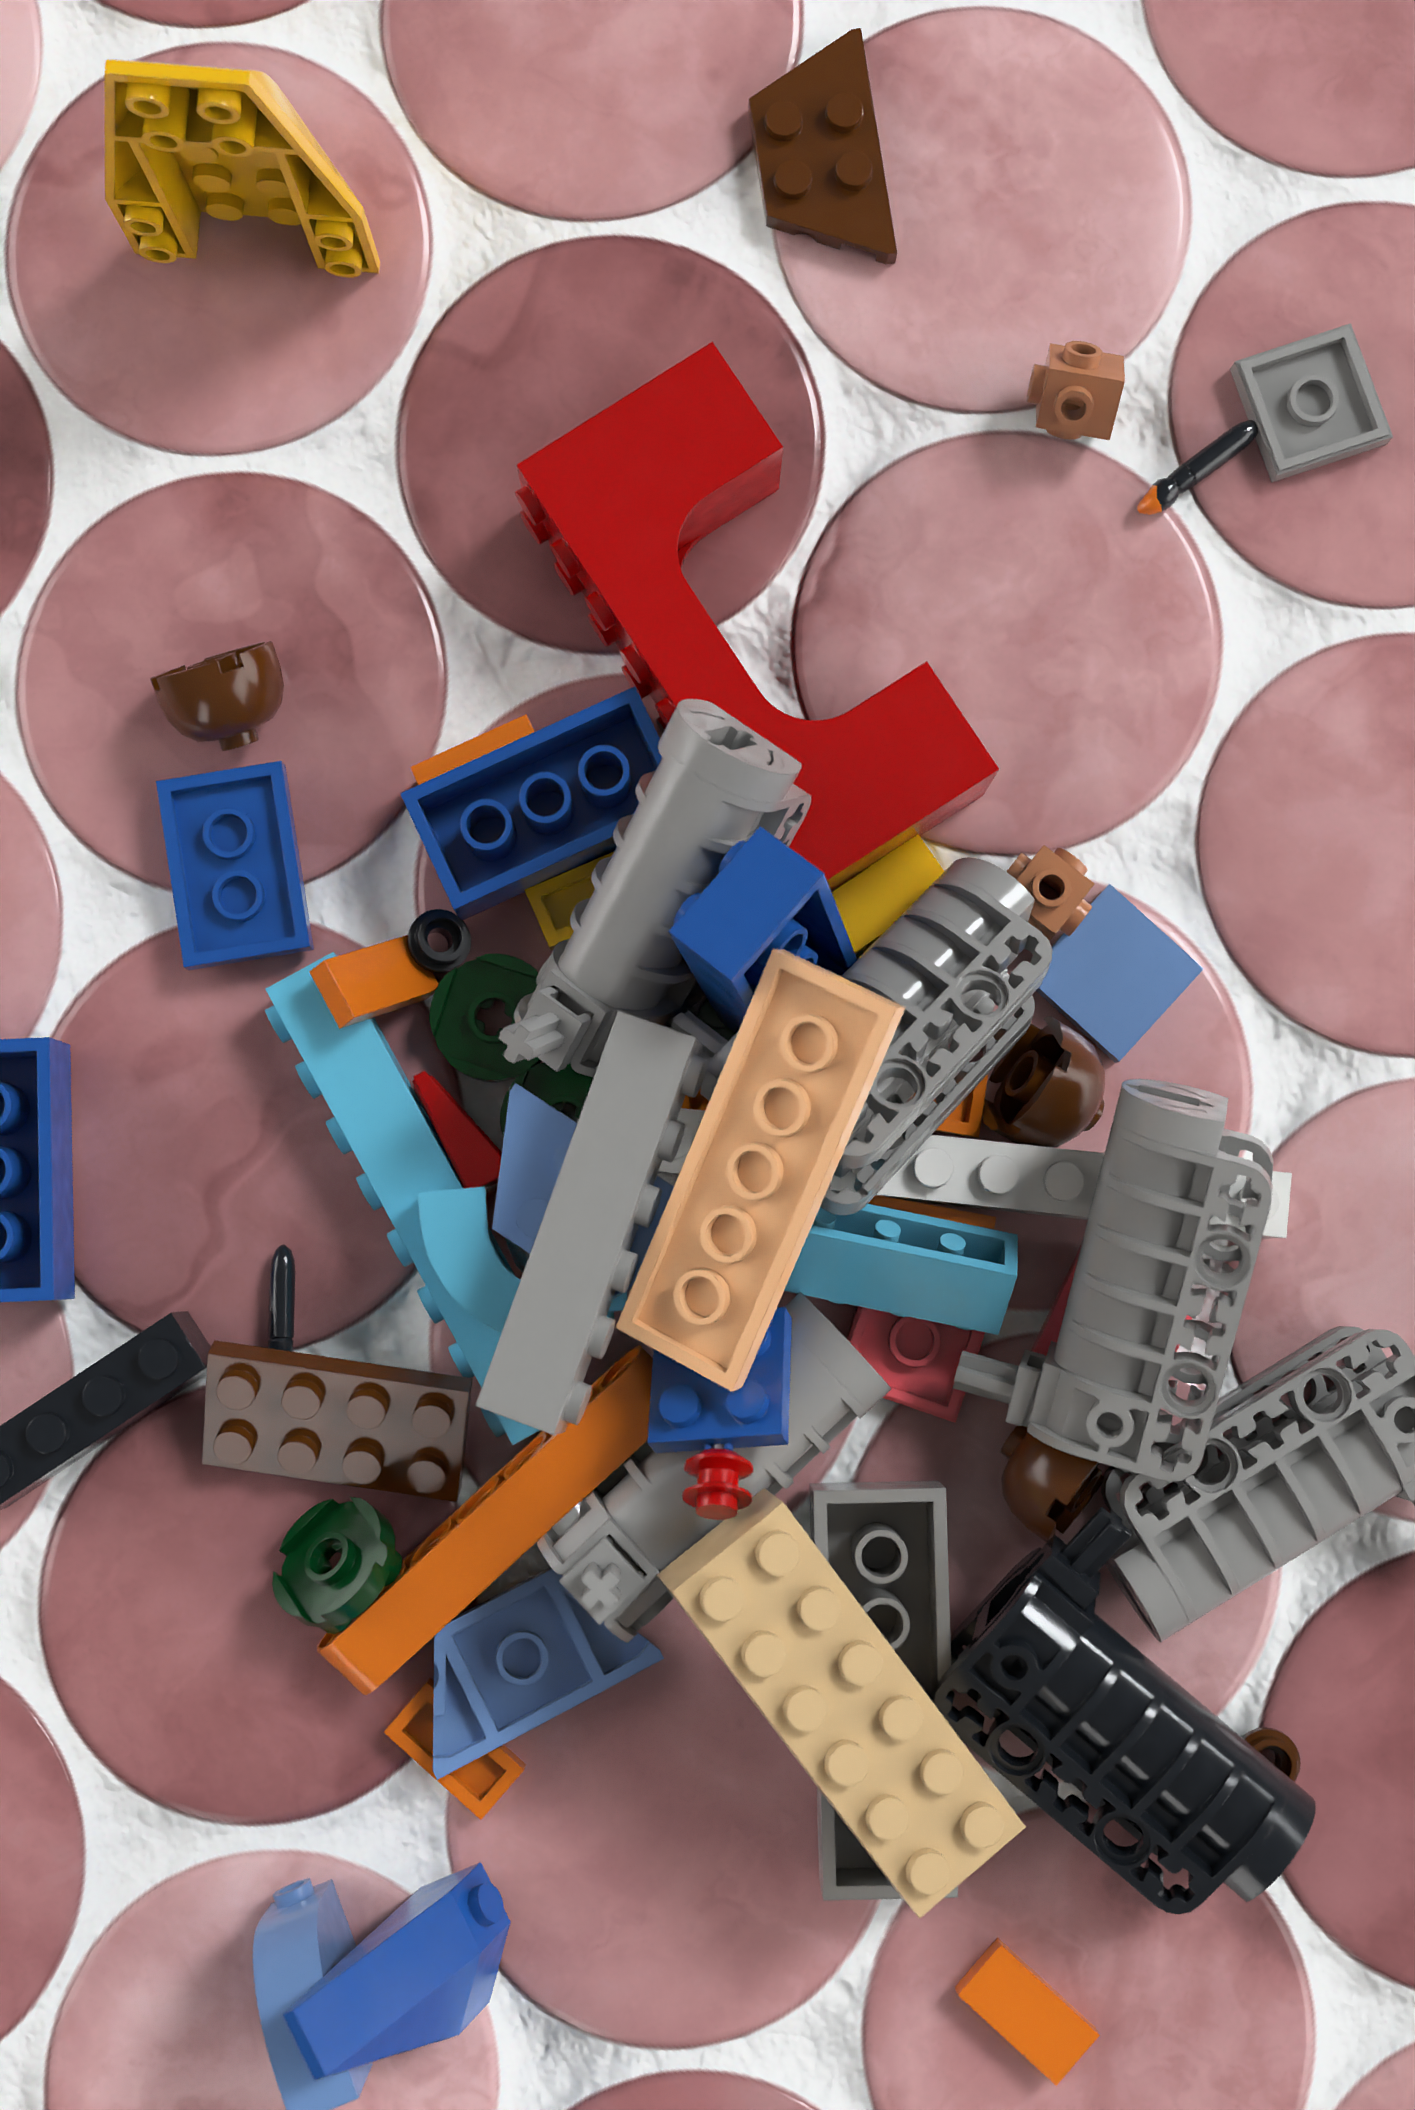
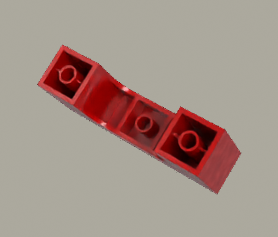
[515,341,999,892]

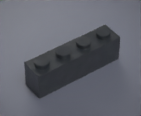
[0,1311,211,1510]

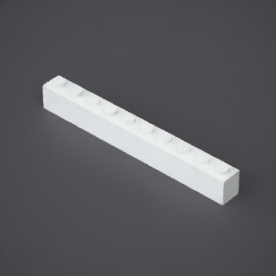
[658,1108,1292,1239]

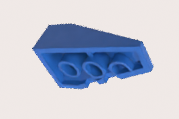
[282,1862,511,2080]

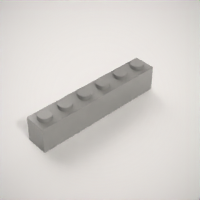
[475,1011,708,1435]

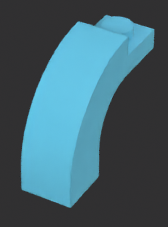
[418,1187,628,1333]

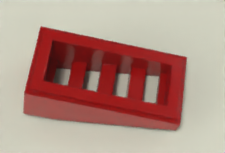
[412,1070,502,1189]

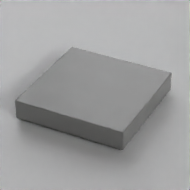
[1230,323,1393,482]

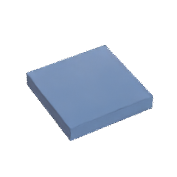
[1036,884,1204,1063]

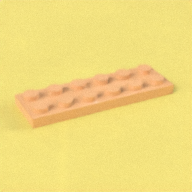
[615,949,906,1392]

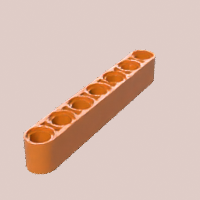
[317,1345,653,1695]

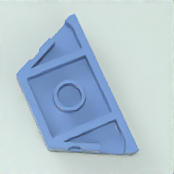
[492,1083,674,1299]
[433,1567,664,1780]

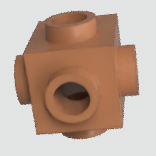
[1027,341,1125,440]
[1007,845,1095,941]

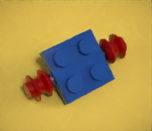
[648,1307,792,1520]

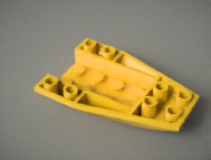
[104,59,380,278]

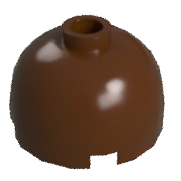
[150,641,284,751]
[982,1016,1105,1148]
[1000,1425,1104,1543]

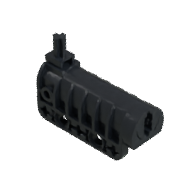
[934,1507,1316,1914]

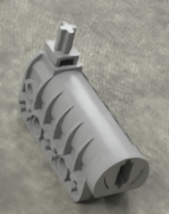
[499,699,812,1077]
[670,857,1052,1216]
[953,1079,1273,1482]
[537,1292,891,1643]
[1101,1326,1415,1642]

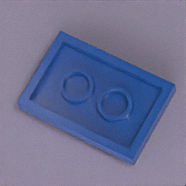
[156,761,314,970]

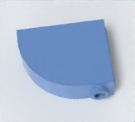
[253,1878,373,2110]

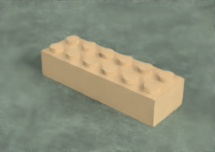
[657,1488,1026,1919]

